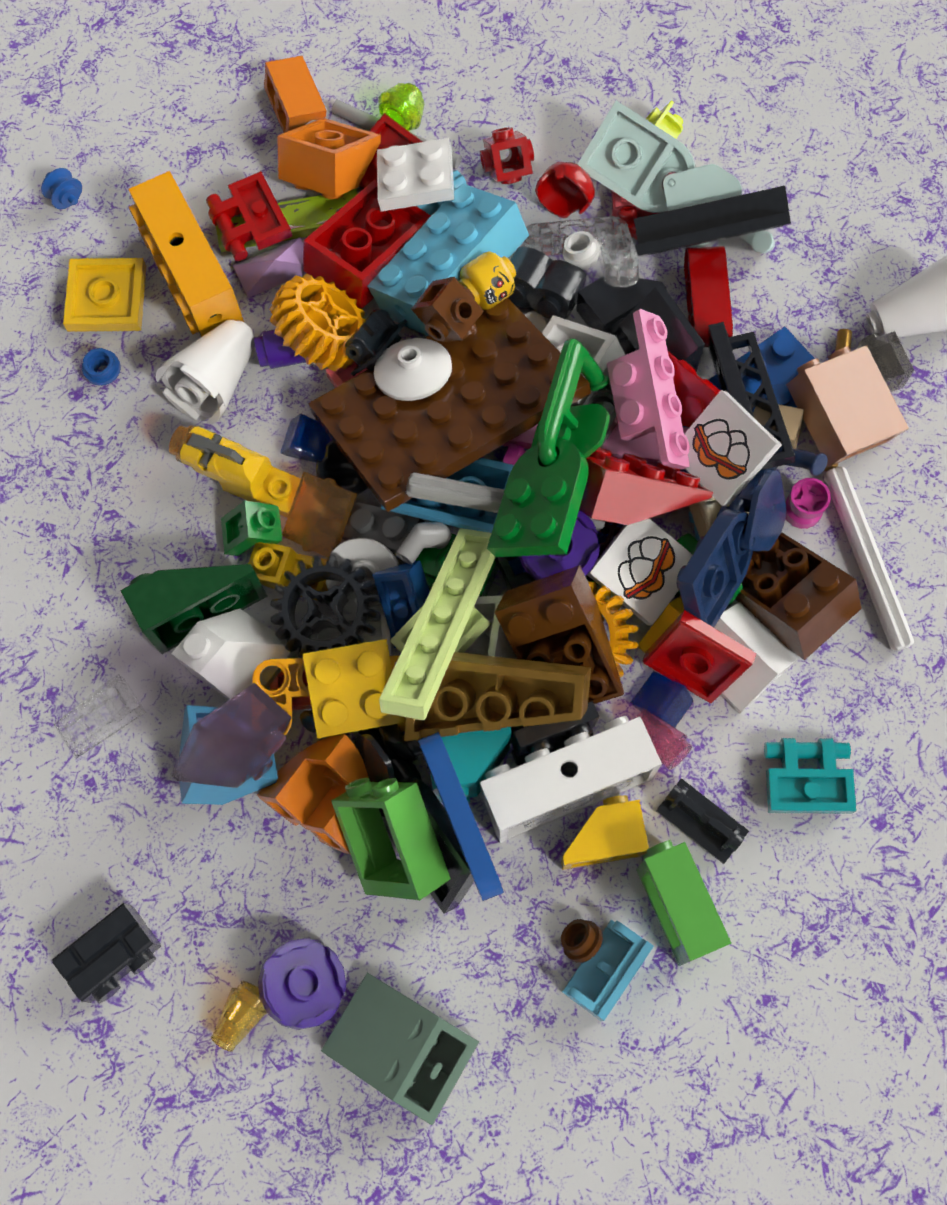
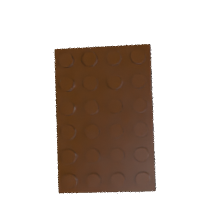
[308,298,591,512]

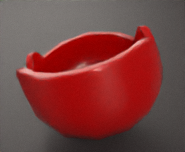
[535,162,595,218]

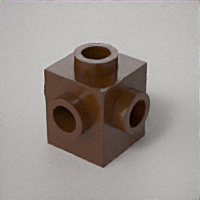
[411,277,484,343]

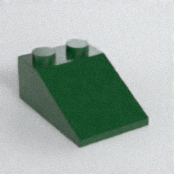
[120,564,268,654]

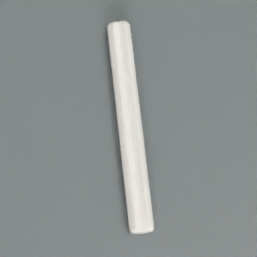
[824,466,914,651]

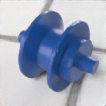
[41,168,82,209]

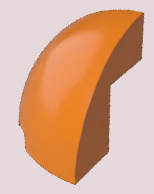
[257,734,368,855]

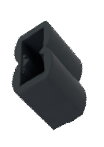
[508,247,587,320]

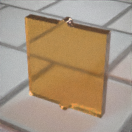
[282,471,357,558]

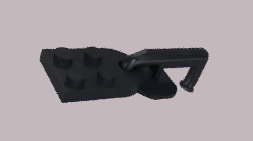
[300,709,474,914]

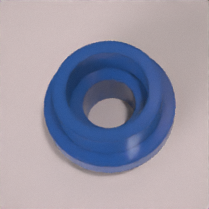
[82,348,121,386]

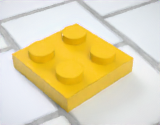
[63,258,147,332]
[302,639,402,738]

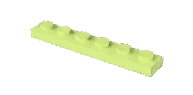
[379,528,495,720]

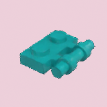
[764,738,857,814]

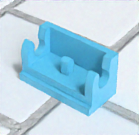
[562,920,654,1021]

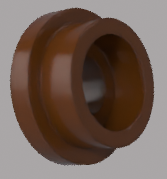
[561,919,603,963]

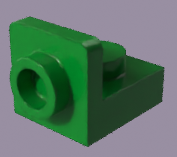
[221,500,282,556]

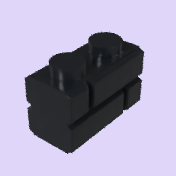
[52,903,161,1004]

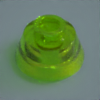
[378,83,425,131]

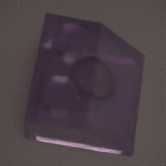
[171,683,292,788]

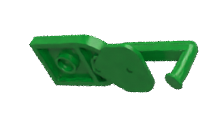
[487,339,610,557]

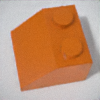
[277,118,381,199]

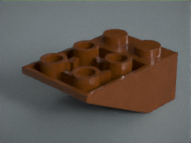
[735,532,862,660]
[494,565,624,704]

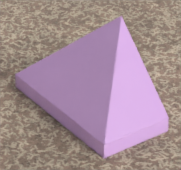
[233,238,306,298]

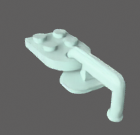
[578,100,775,253]

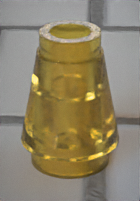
[211,981,267,1052]

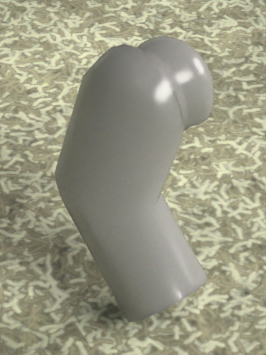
[395,522,451,565]

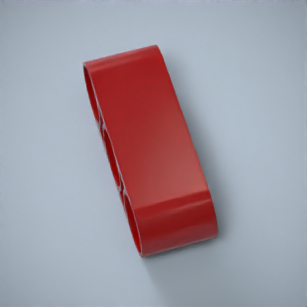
[684,246,733,347]

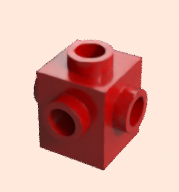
[480,127,534,184]

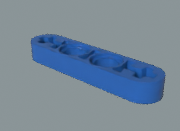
[418,732,504,902]

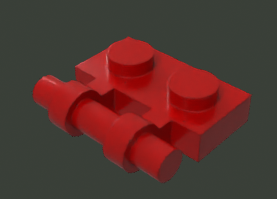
[206,171,292,261]

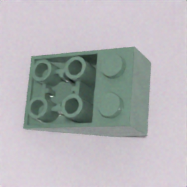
[321,972,479,1125]

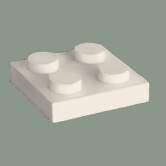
[377,138,454,212]

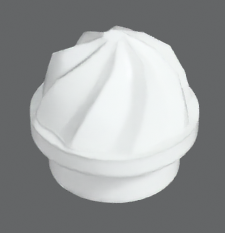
[563,231,600,271]

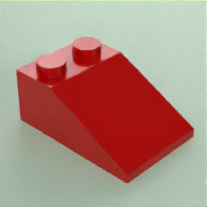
[303,179,431,309]

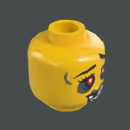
[459,251,516,310]

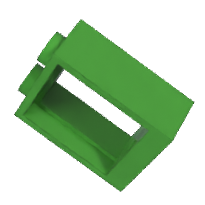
[331,778,451,901]
[636,840,732,966]

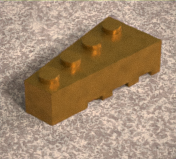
[404,652,591,741]

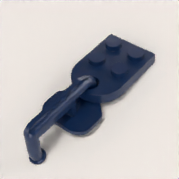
[676,447,828,627]

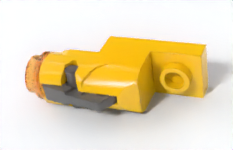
[169,425,309,520]

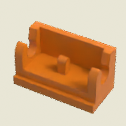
[264,55,327,133]

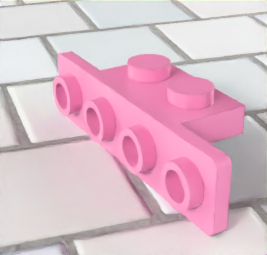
[607,309,690,469]

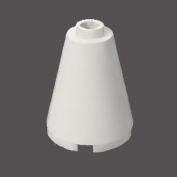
[866,255,947,339]
[155,320,255,424]

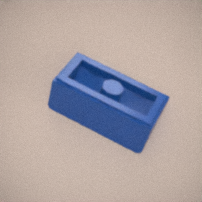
[373,561,430,648]

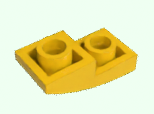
[248,542,328,601]

